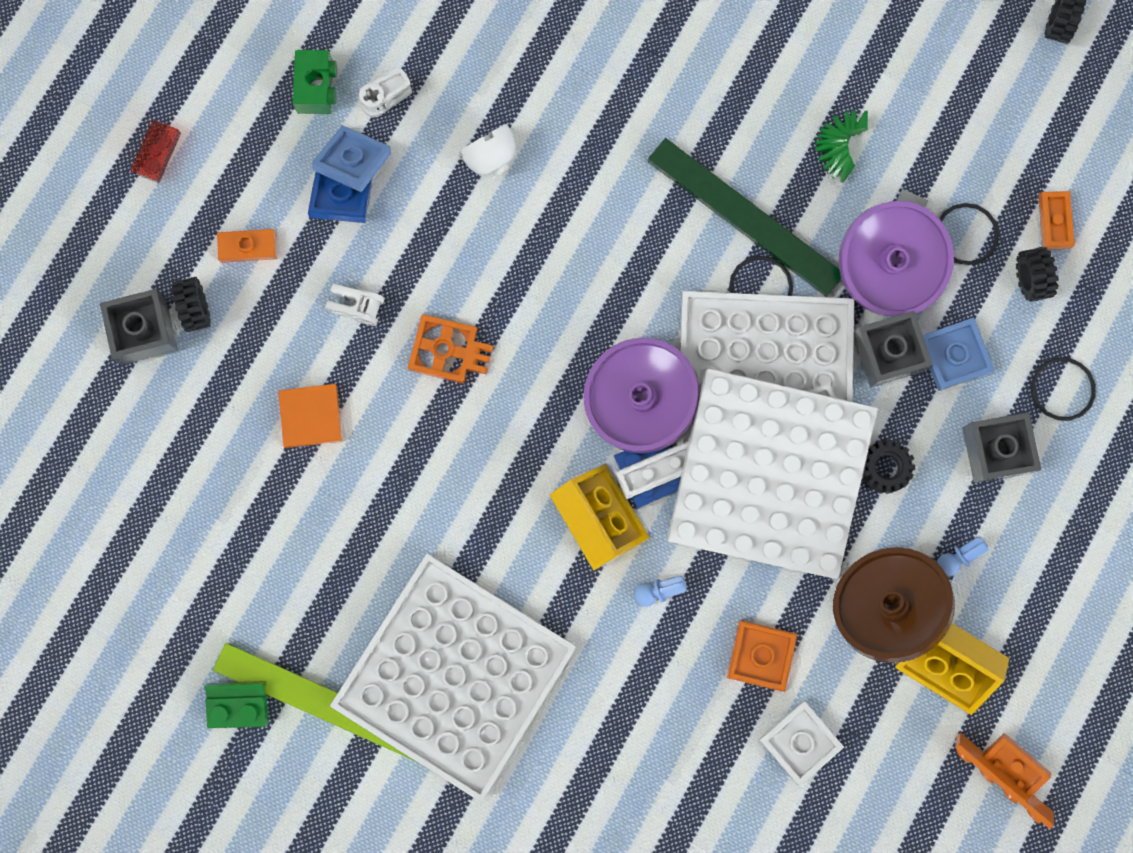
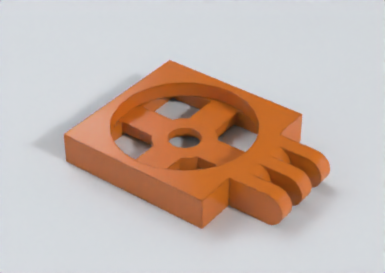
[407,314,493,384]

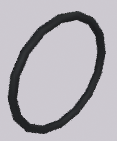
[939,203,999,265]
[729,256,793,296]
[1031,357,1096,421]

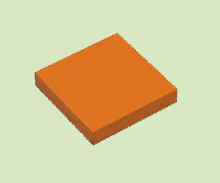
[278,384,343,448]
[726,620,797,692]

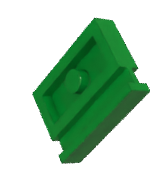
[204,681,269,729]

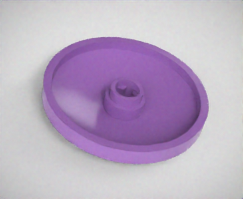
[839,201,954,317]
[584,338,700,453]

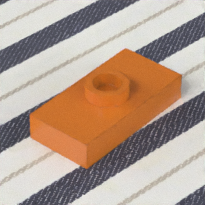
[1038,191,1075,250]
[217,229,277,263]

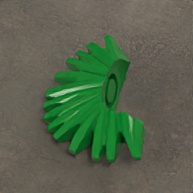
[816,110,868,183]

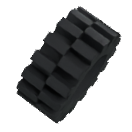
[1044,0,1087,44]
[1016,247,1059,302]
[171,277,211,332]
[861,440,915,494]

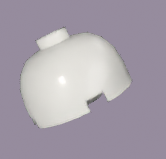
[459,124,516,177]

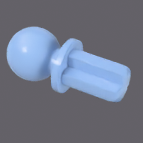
[937,537,989,577]
[634,576,687,607]

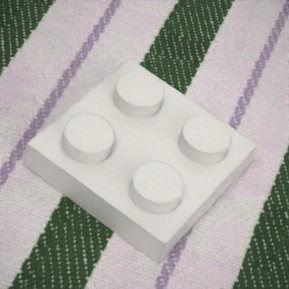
[758,701,844,787]

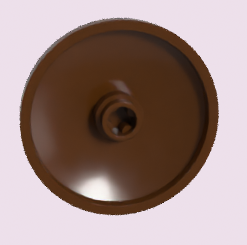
[833,547,955,663]

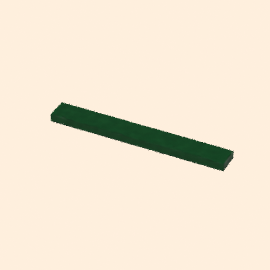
[647,138,841,297]

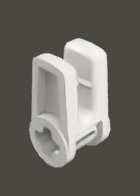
[359,68,412,117]
[325,284,385,326]

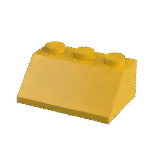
[549,463,650,570]
[895,623,1009,715]

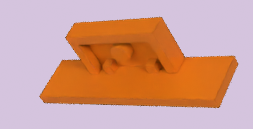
[955,732,1054,829]

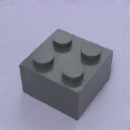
[99,289,178,365]
[854,311,933,388]
[962,413,1042,483]

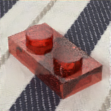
[130,120,181,183]

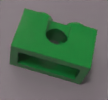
[293,50,337,114]

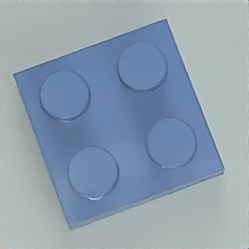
[312,125,391,192]
[923,317,995,391]

